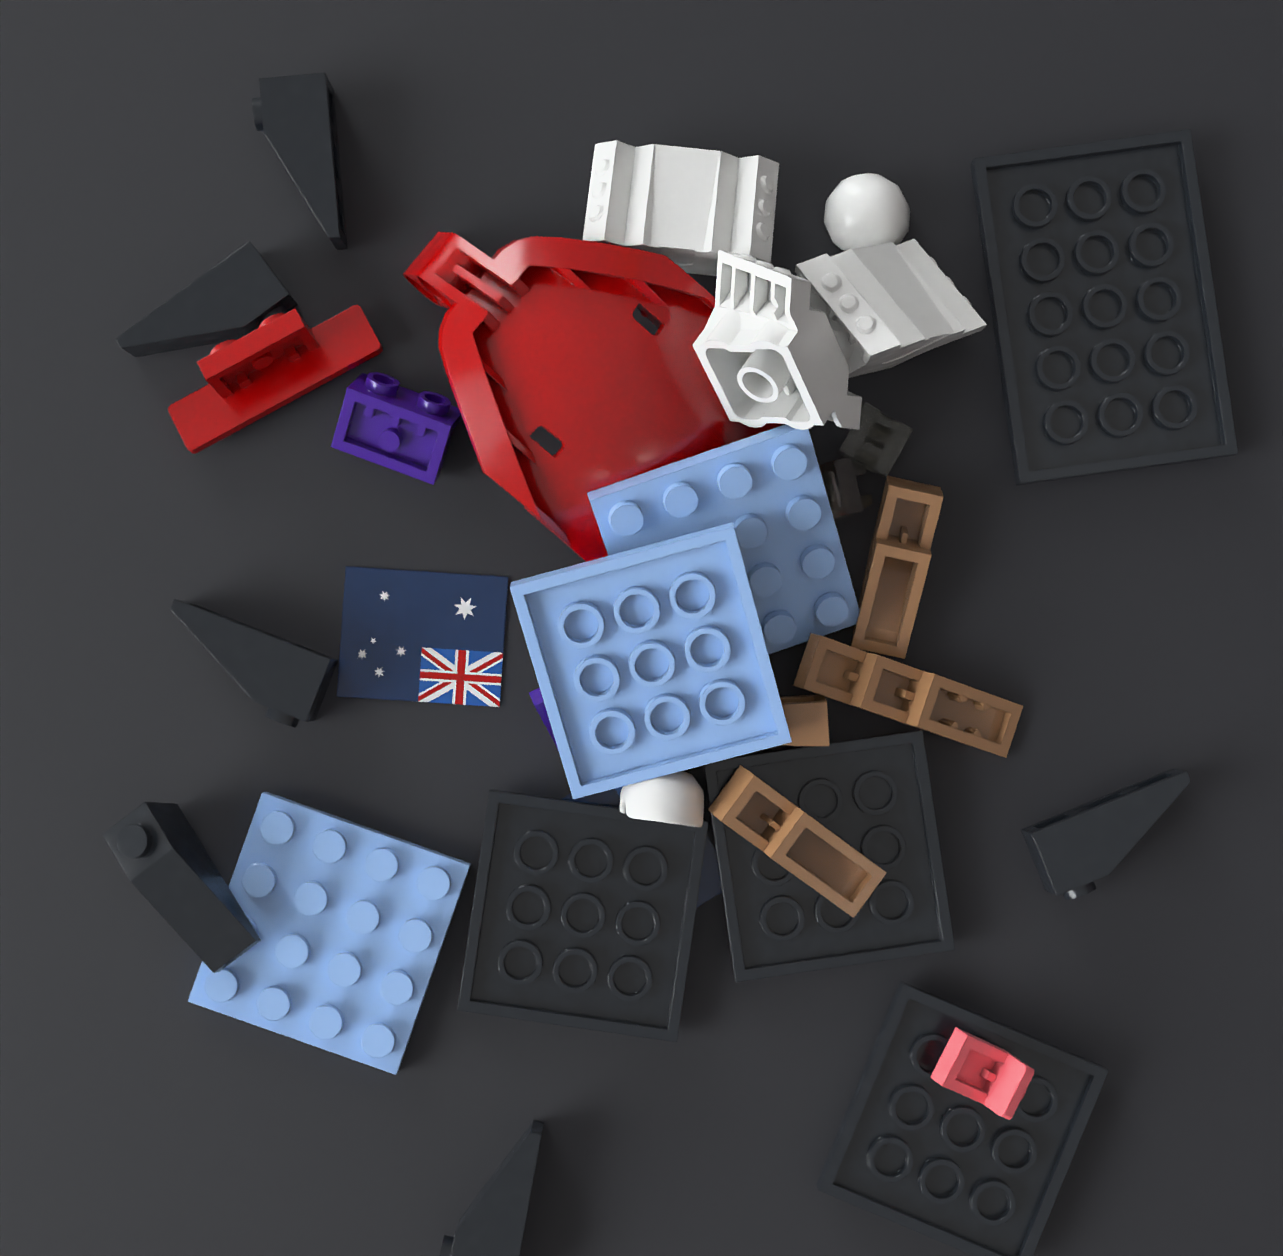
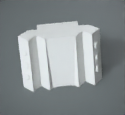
[583,140,779,276]
[795,239,987,378]
[692,250,862,430]

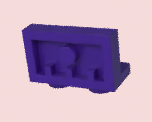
[331,372,462,485]

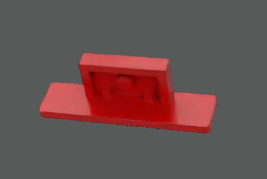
[168,305,383,454]

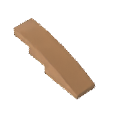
[793,633,1023,758]

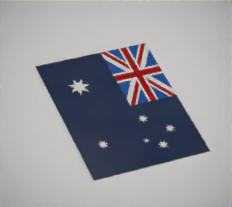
[337,566,508,707]

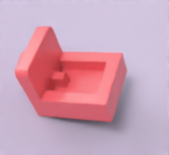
[930,1027,1034,1120]

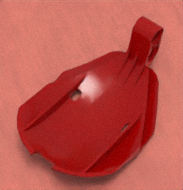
[403,231,781,562]

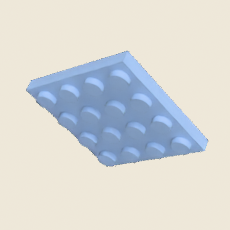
[587,424,859,654]
[510,522,792,799]
[188,792,471,1075]

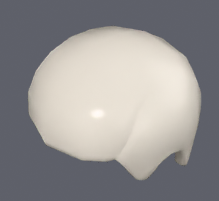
[824,173,910,251]
[620,771,704,827]

